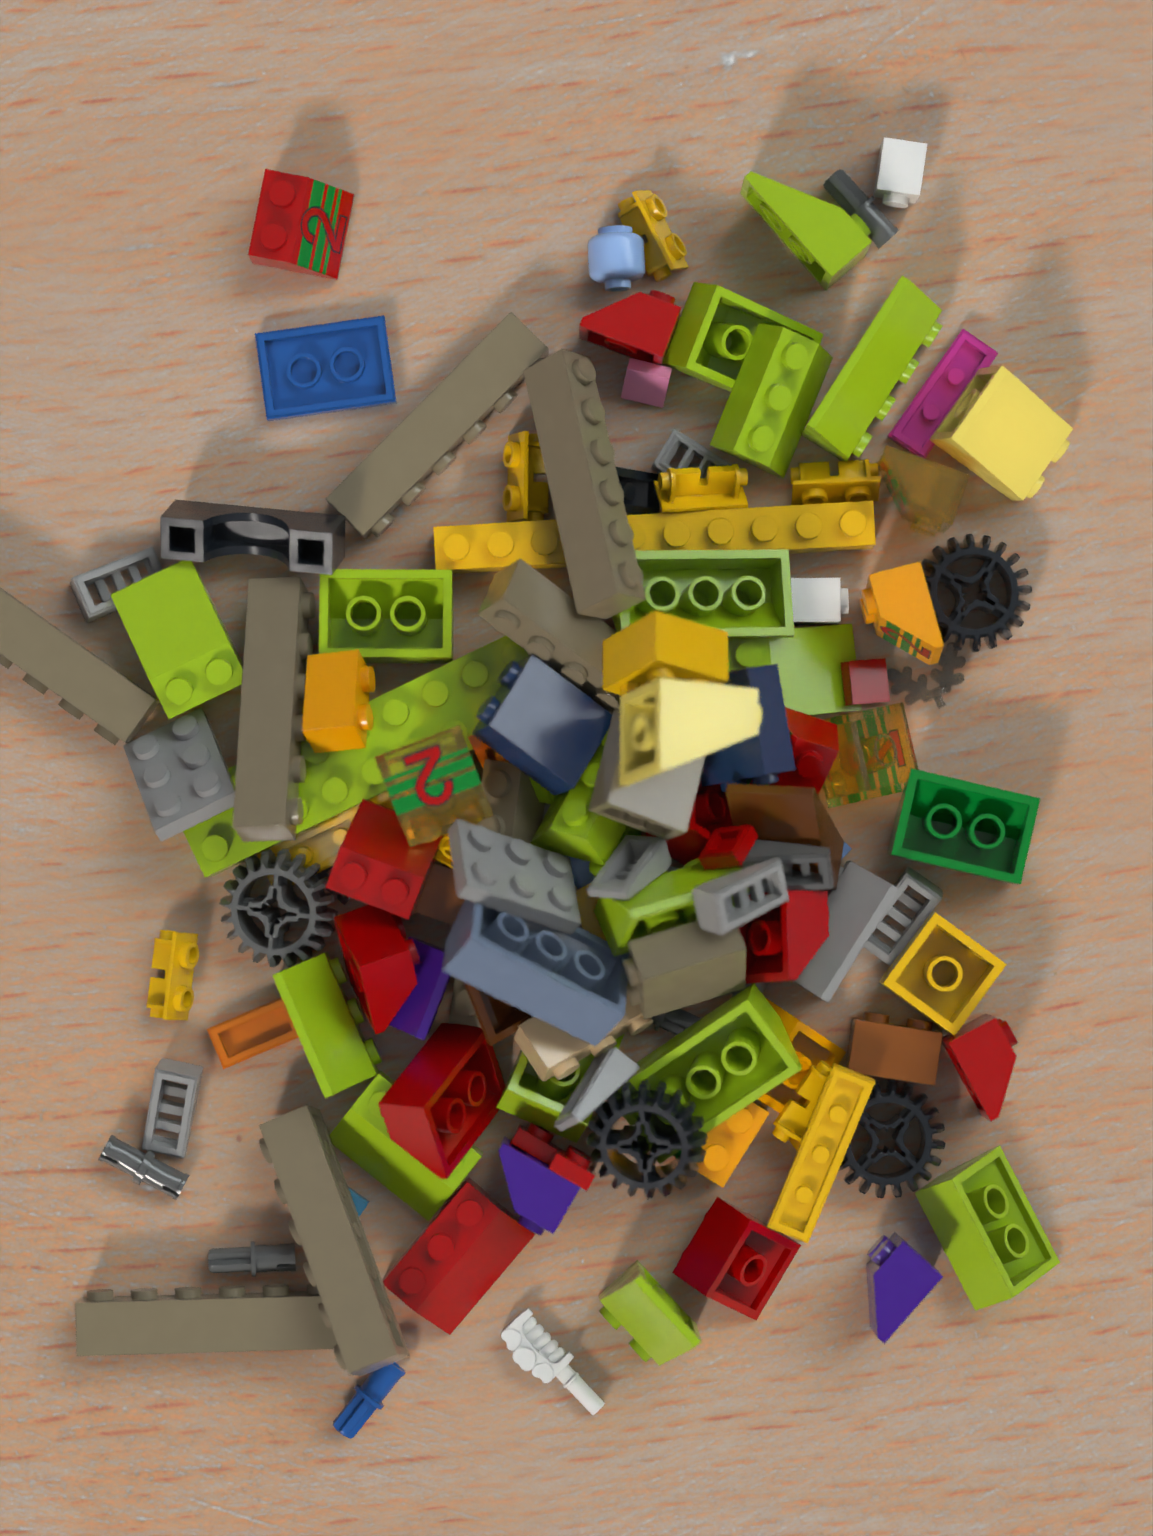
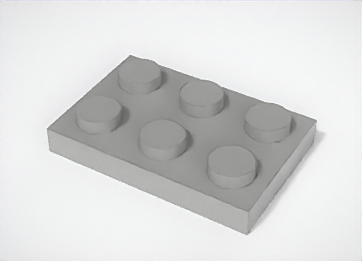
[123,708,235,842]
[448,819,581,935]

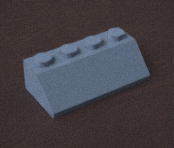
[442,899,629,1046]

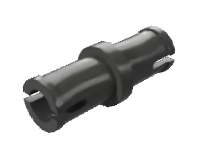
[98,1135,189,1200]

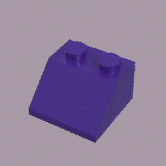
[389,936,451,1040]
[498,1136,580,1235]
[866,1232,943,1344]

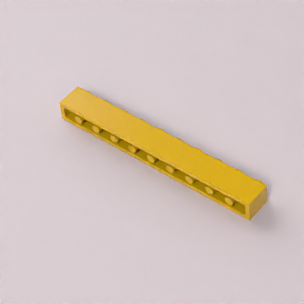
[433,501,876,574]

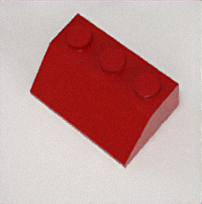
[378,1023,505,1179]
[382,1177,535,1335]

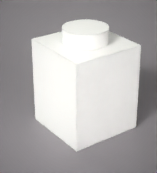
[873,137,927,208]
[791,578,849,625]

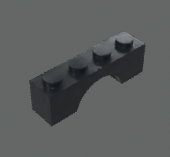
[160,499,345,575]

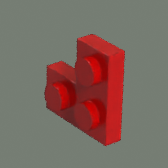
[510,1123,596,1191]

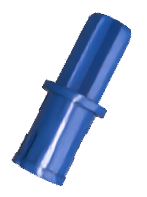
[333,1362,406,1439]

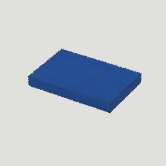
[255,315,397,421]

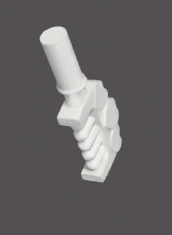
[501,1308,605,1416]

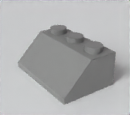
[792,861,899,1002]

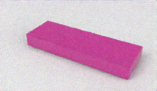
[887,329,998,461]

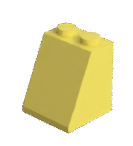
[929,365,1073,501]
[619,678,762,786]

